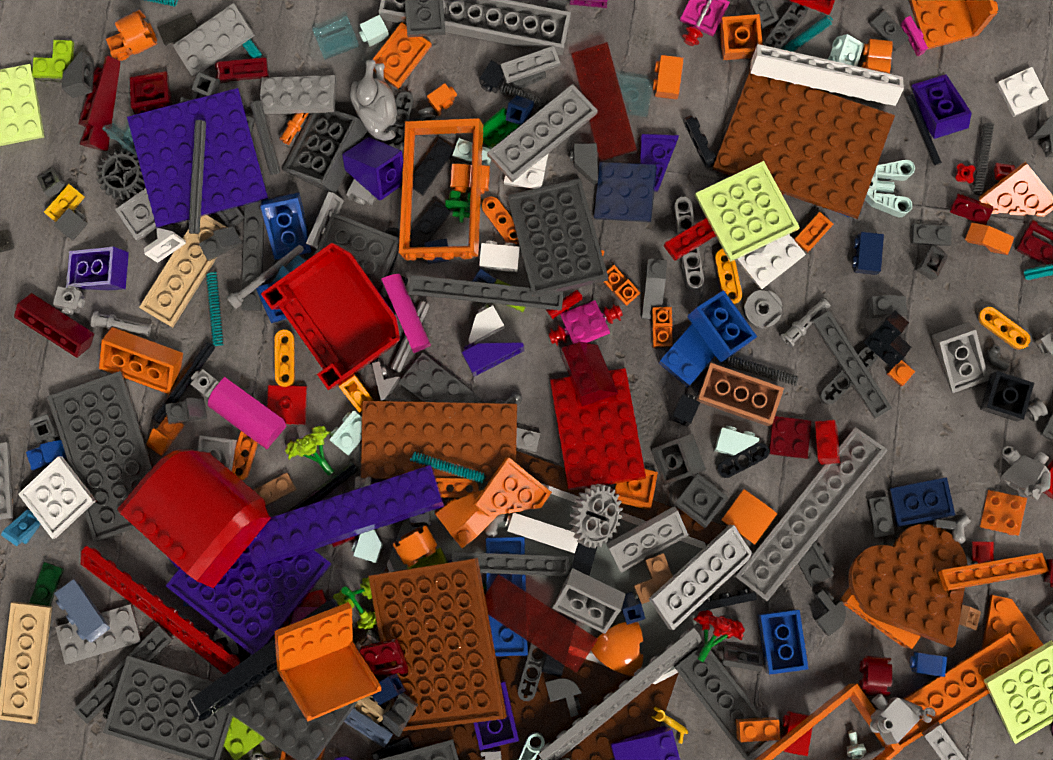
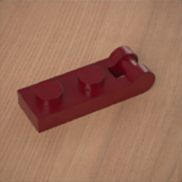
[215,58,269,83]

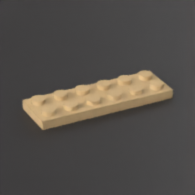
[139,215,228,328]
[0,601,52,724]

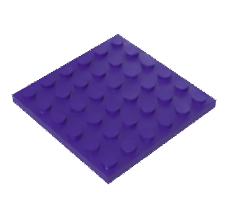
[127,88,269,228]
[166,516,331,654]

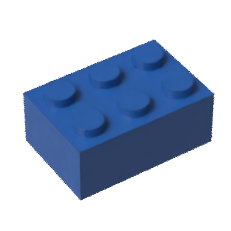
[687,290,757,363]
[757,609,808,675]

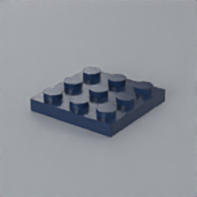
[594,162,657,222]

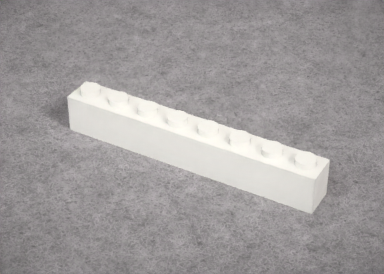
[750,44,904,106]

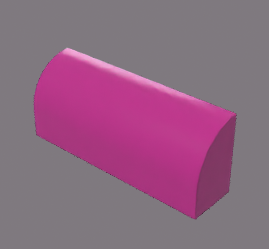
[381,274,431,353]
[208,377,287,449]

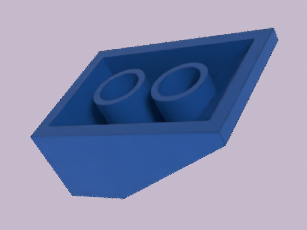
[260,193,312,260]
[658,324,715,388]

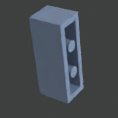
[54,579,110,643]

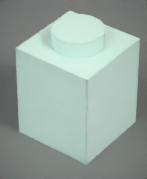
[359,15,389,47]

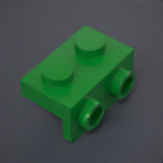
[483,107,521,149]

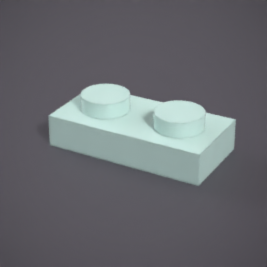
[452,138,491,166]

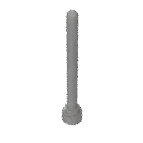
[226,245,304,309]

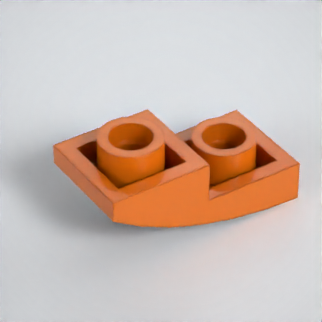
[603,265,640,306]
[652,307,673,348]

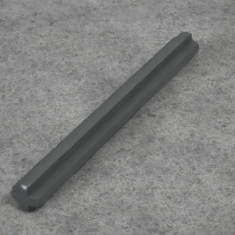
[189,120,206,234]

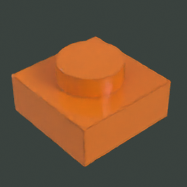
[887,360,915,387]

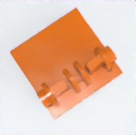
[980,490,1027,536]

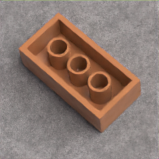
[696,363,784,426]

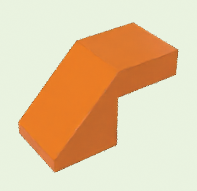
[965,223,1014,255]

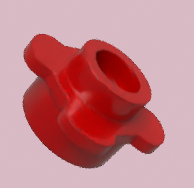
[955,163,975,183]

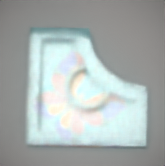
[613,74,654,118]

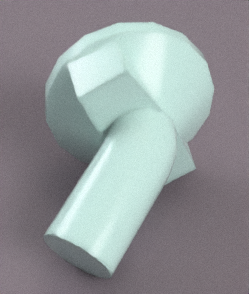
[847,730,867,760]

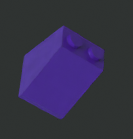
[342,137,403,201]

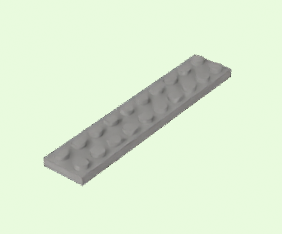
[735,427,887,601]
[538,628,703,760]

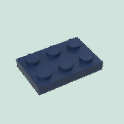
[889,477,955,527]

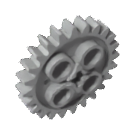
[569,484,623,548]

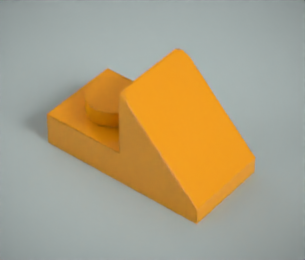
[338,374,374,413]

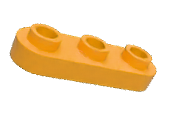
[715,249,742,305]
[978,307,1031,350]
[275,330,295,387]

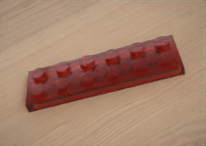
[571,42,637,161]
[485,574,598,673]

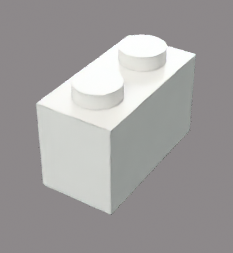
[479,241,520,273]

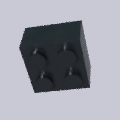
[980,371,1034,422]

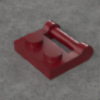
[1016,219,1053,265]
[360,638,408,679]

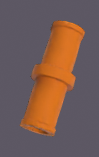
[279,113,309,145]

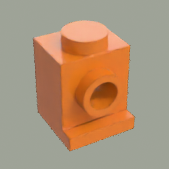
[427,83,457,116]

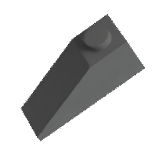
[642,259,667,320]

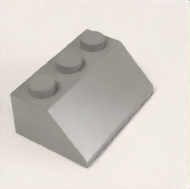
[552,568,626,634]

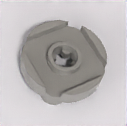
[743,290,782,329]

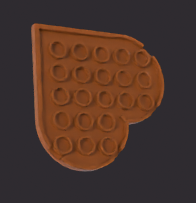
[849,524,967,648]

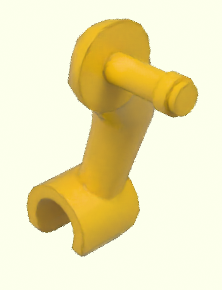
[652,707,688,744]

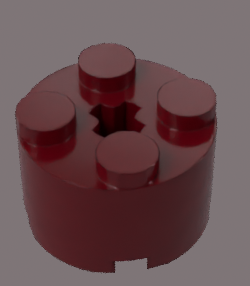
[859,655,892,697]

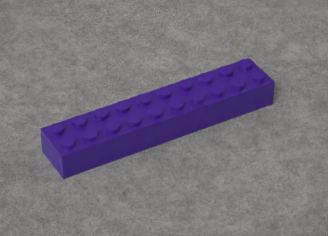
[248,465,444,568]

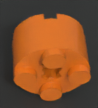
[115,10,158,55]
[392,524,438,567]

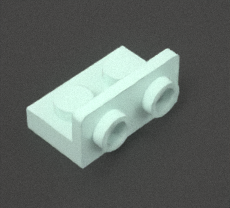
[827,34,864,66]
[330,411,362,456]

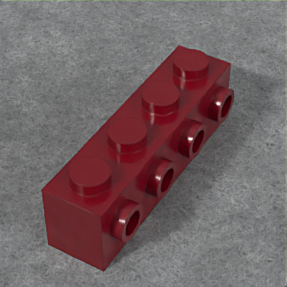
[14,293,95,358]

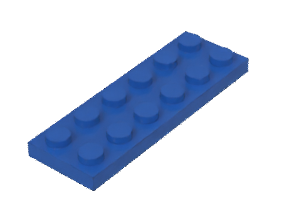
[486,537,528,656]

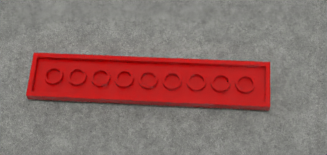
[81,545,241,674]

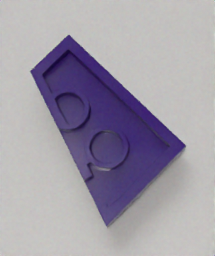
[640,134,679,192]

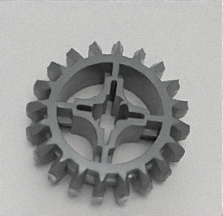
[96,149,145,200]

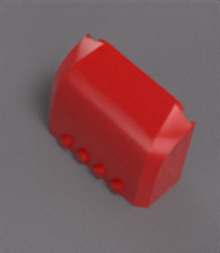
[261,243,400,390]
[117,449,271,588]

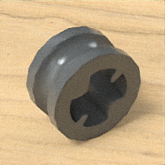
[418,107,436,121]

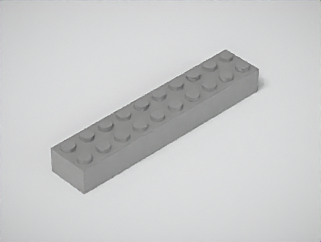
[379,0,571,55]

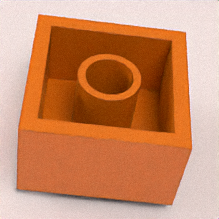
[719,14,763,60]

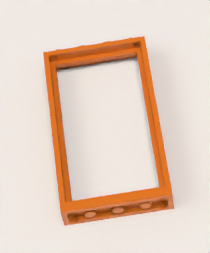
[399,118,483,261]
[755,683,903,760]

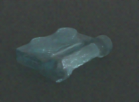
[312,16,359,60]

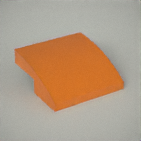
[722,489,777,545]

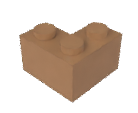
[633,553,673,604]

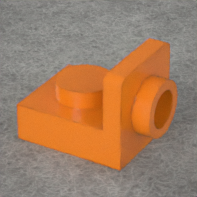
[106,32,133,61]

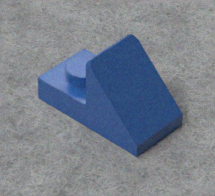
[26,440,67,470]

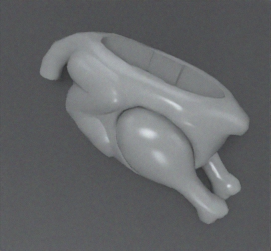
[350,60,397,141]

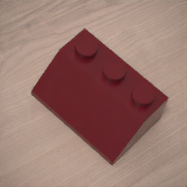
[561,342,618,407]

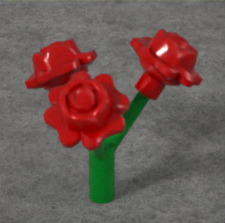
[693,610,745,662]

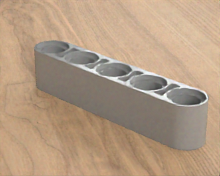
[673,197,704,291]

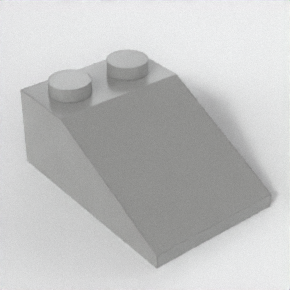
[932,322,989,393]

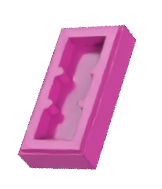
[900,15,928,56]

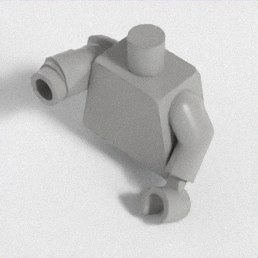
[1001,446,1051,500]
[870,693,935,745]

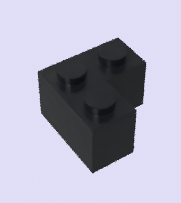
[864,310,912,369]

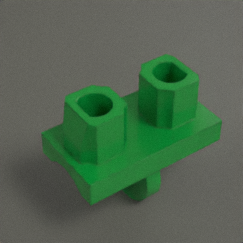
[445,191,481,223]

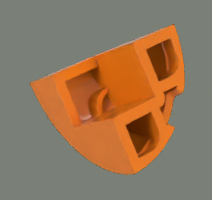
[590,622,644,676]

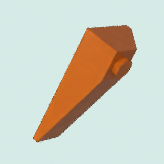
[435,490,498,548]

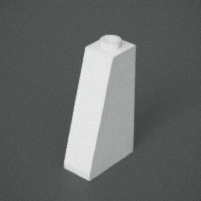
[505,513,578,553]

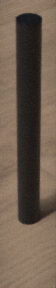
[906,94,942,166]

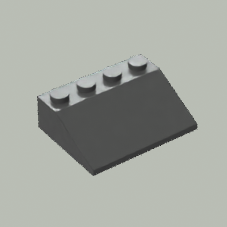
[282,110,367,194]

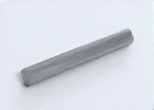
[391,301,429,372]

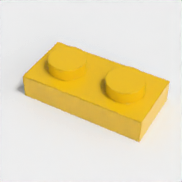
[44,184,85,222]

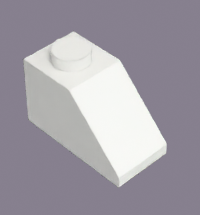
[469,305,504,344]

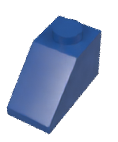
[910,652,947,677]

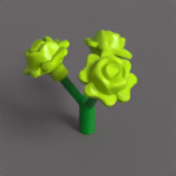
[285,426,334,476]
[333,577,377,629]

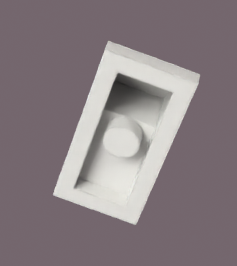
[144,228,186,263]

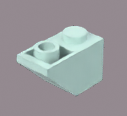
[714,425,759,456]
[352,529,383,563]

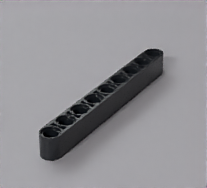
[187,599,339,722]

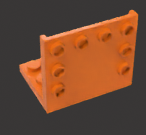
[909,0,998,50]
[275,602,381,722]

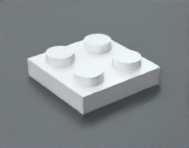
[997,67,1049,117]

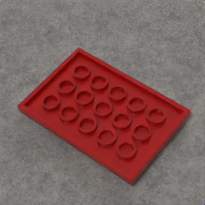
[550,368,646,491]

